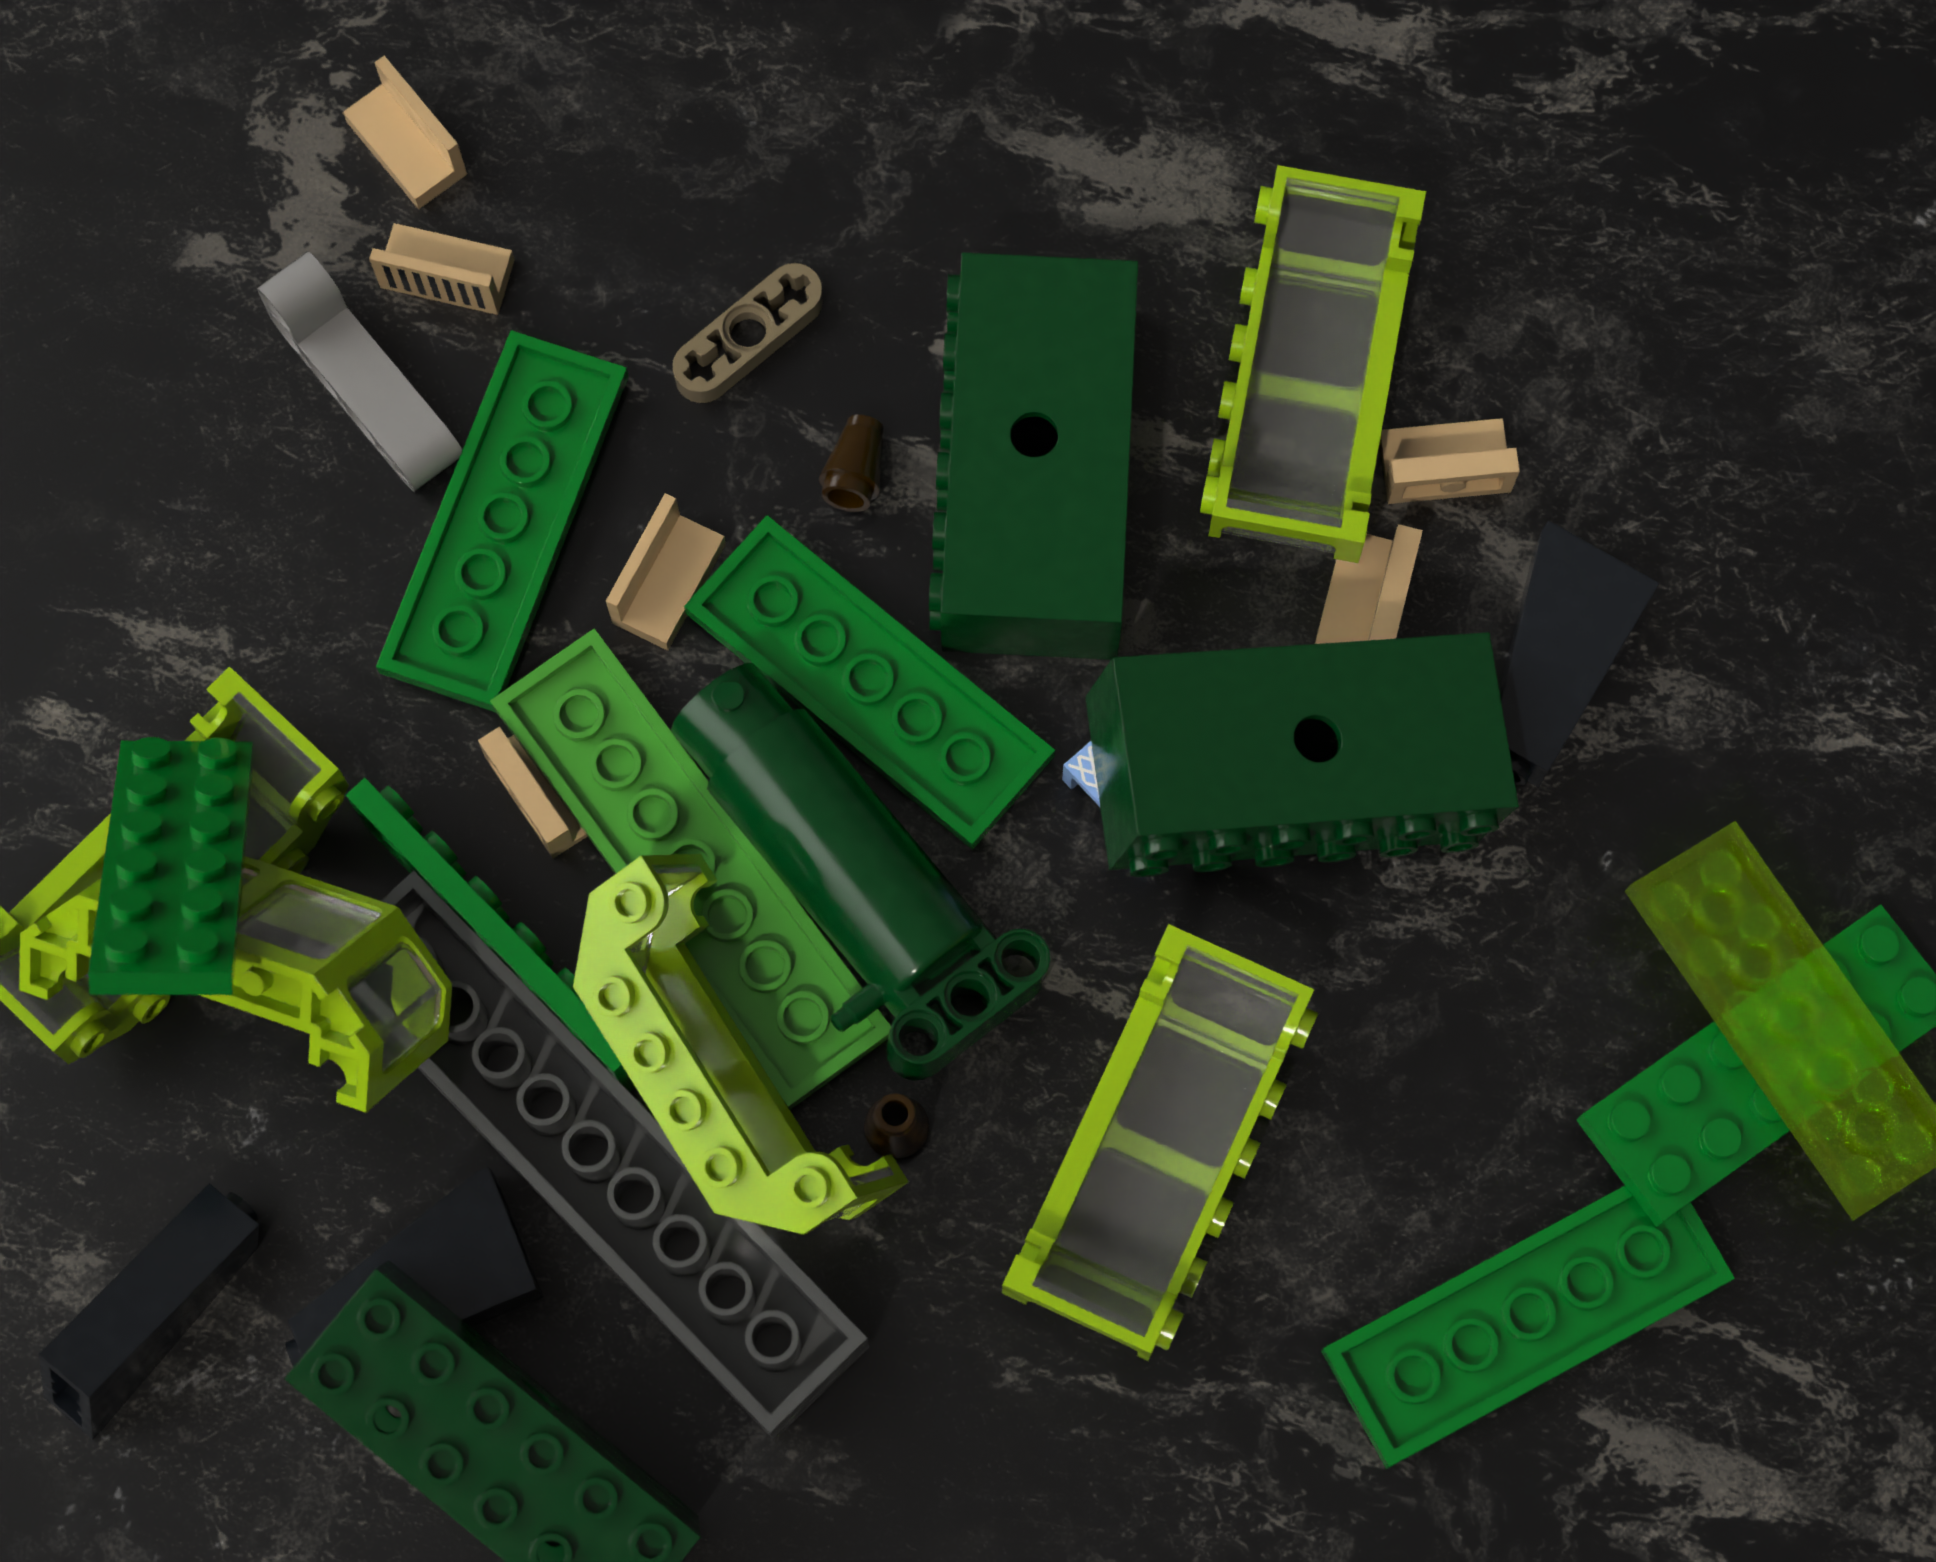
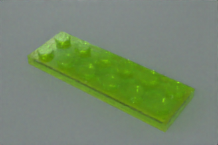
[1625,821,1936,1221]

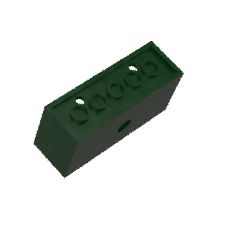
[929,252,1138,660]
[1085,632,1519,877]
[284,1260,701,1562]

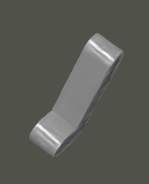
[257,251,462,492]

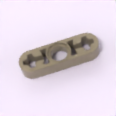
[673,263,823,403]

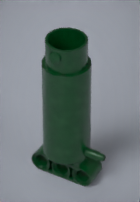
[671,663,1050,1081]

